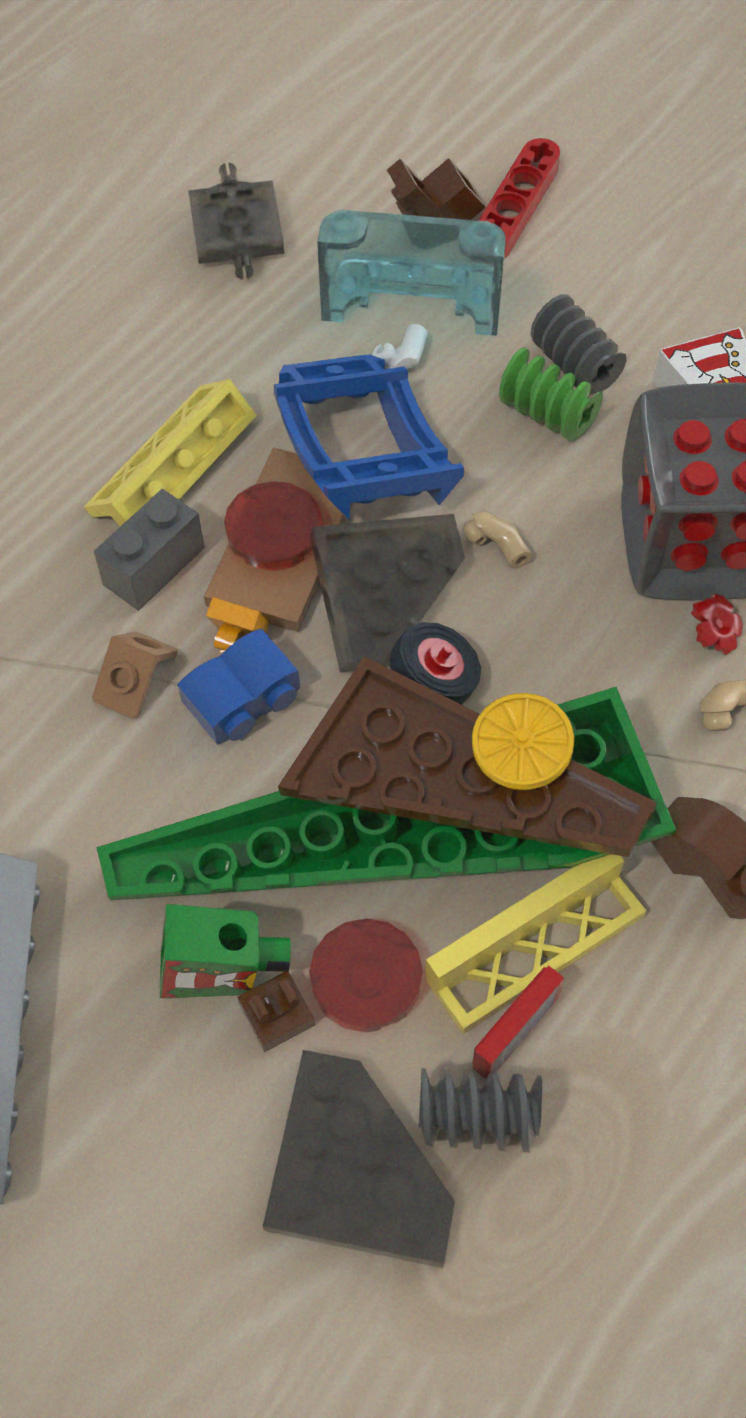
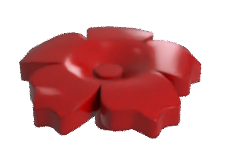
[691,594,743,655]

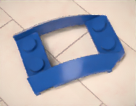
[274,354,464,520]

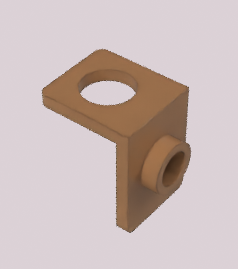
[92,632,178,718]

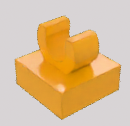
[206,597,270,654]

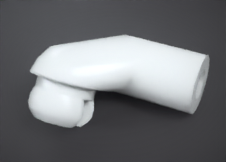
[372,324,428,369]

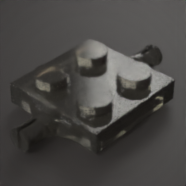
[188,163,285,280]

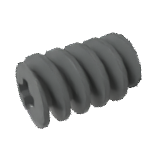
[530,294,627,395]
[418,1068,542,1153]

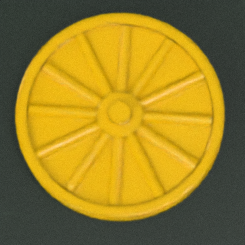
[472,693,574,790]

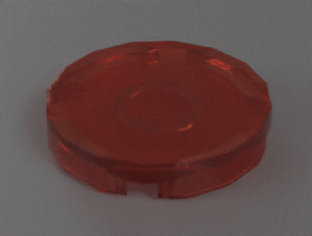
[224,481,323,570]
[309,918,423,1033]

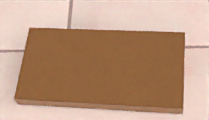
[204,447,353,632]

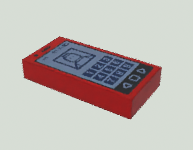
[472,965,564,1080]

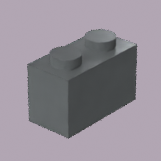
[94,488,205,611]

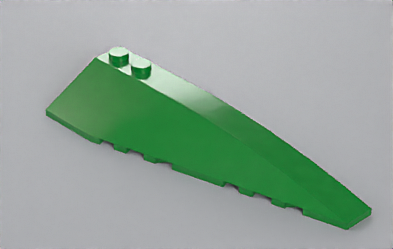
[96,686,676,901]

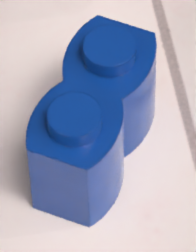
[177,629,300,745]

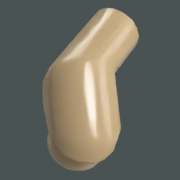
[463,511,532,568]
[699,680,746,730]

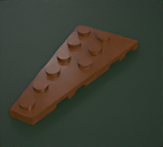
[278,656,657,857]

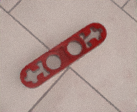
[472,138,560,263]

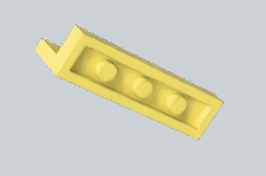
[84,379,257,527]
[425,854,647,1034]

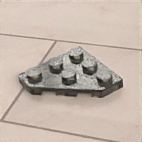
[310,514,465,673]
[263,1050,455,1268]

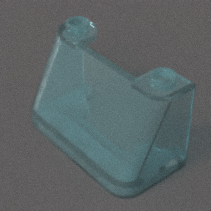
[317,210,506,336]

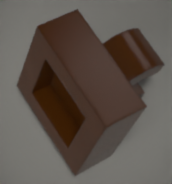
[237,972,315,1052]

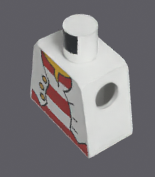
[653,327,746,388]

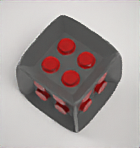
[621,382,746,600]

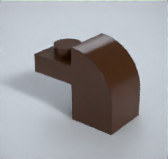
[387,158,486,238]
[651,797,746,920]

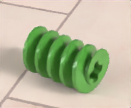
[499,347,603,441]

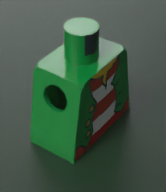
[159,904,291,998]

